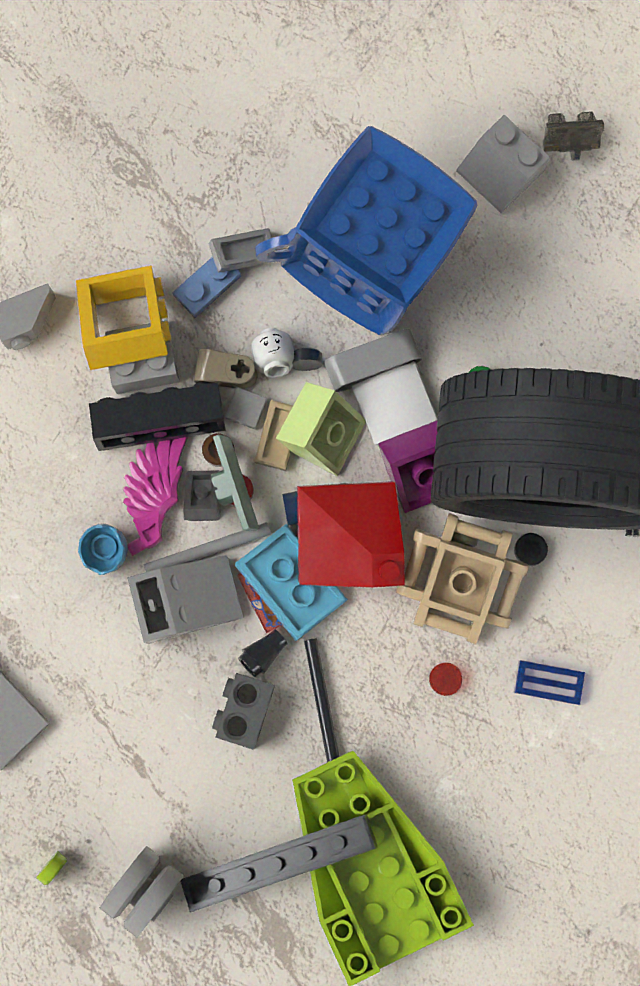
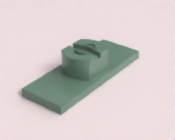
[211,434,260,531]

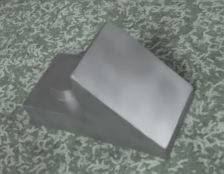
[183,470,220,521]

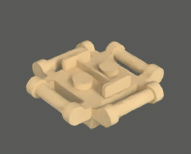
[396,513,529,644]

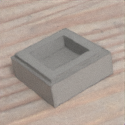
[225,387,267,429]

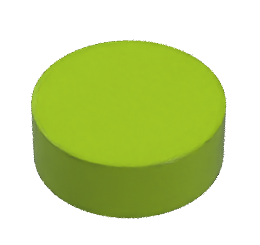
[36,851,67,885]

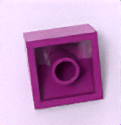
[378,420,438,513]

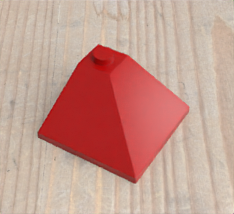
[297,481,405,588]

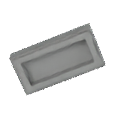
[208,228,272,273]

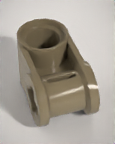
[194,349,258,389]

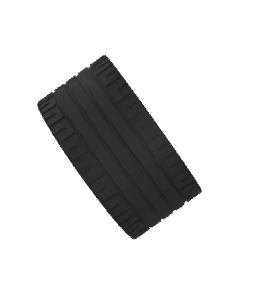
[431,368,640,530]

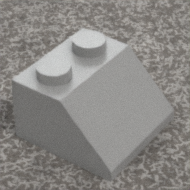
[456,115,550,213]
[105,320,180,394]

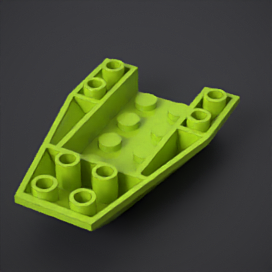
[292,751,474,986]

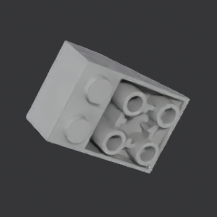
[127,555,243,644]

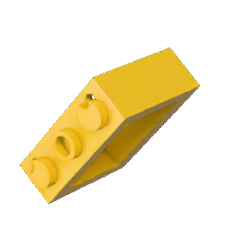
[76,265,172,370]

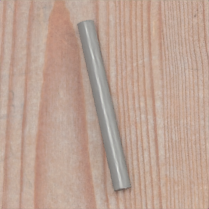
[144,522,271,572]

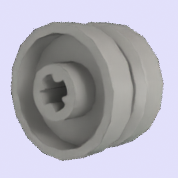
[99,846,184,938]

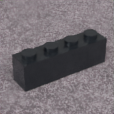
[89,382,226,451]

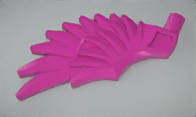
[123,437,188,556]

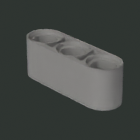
[324,329,422,392]

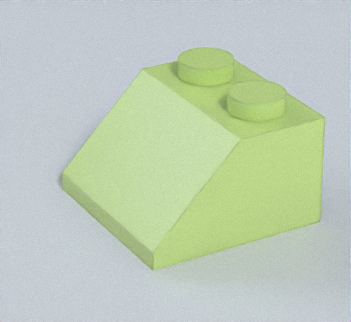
[276,382,366,476]

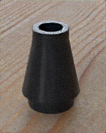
[238,629,288,677]

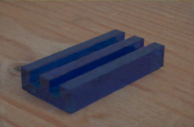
[513,660,585,705]

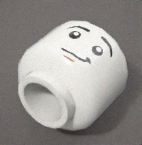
[251,328,294,378]

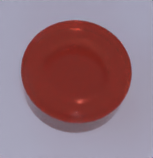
[429,662,462,696]

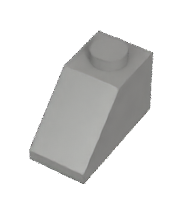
[0,283,56,350]

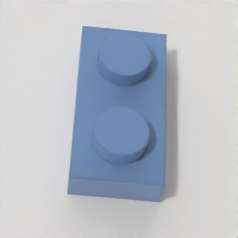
[172,257,241,318]

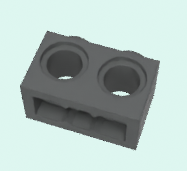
[212,673,275,750]

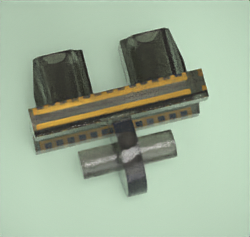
[543,111,604,161]

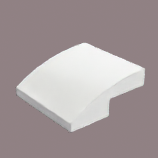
[352,362,438,446]

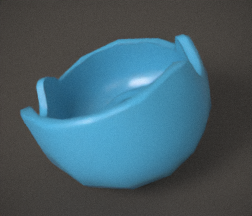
[78,524,128,575]

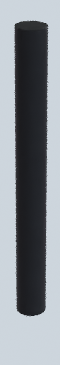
[304,638,339,763]

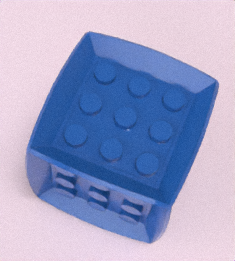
[255,126,477,335]

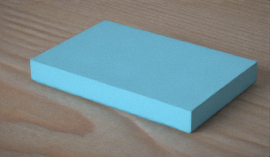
[235,524,348,641]

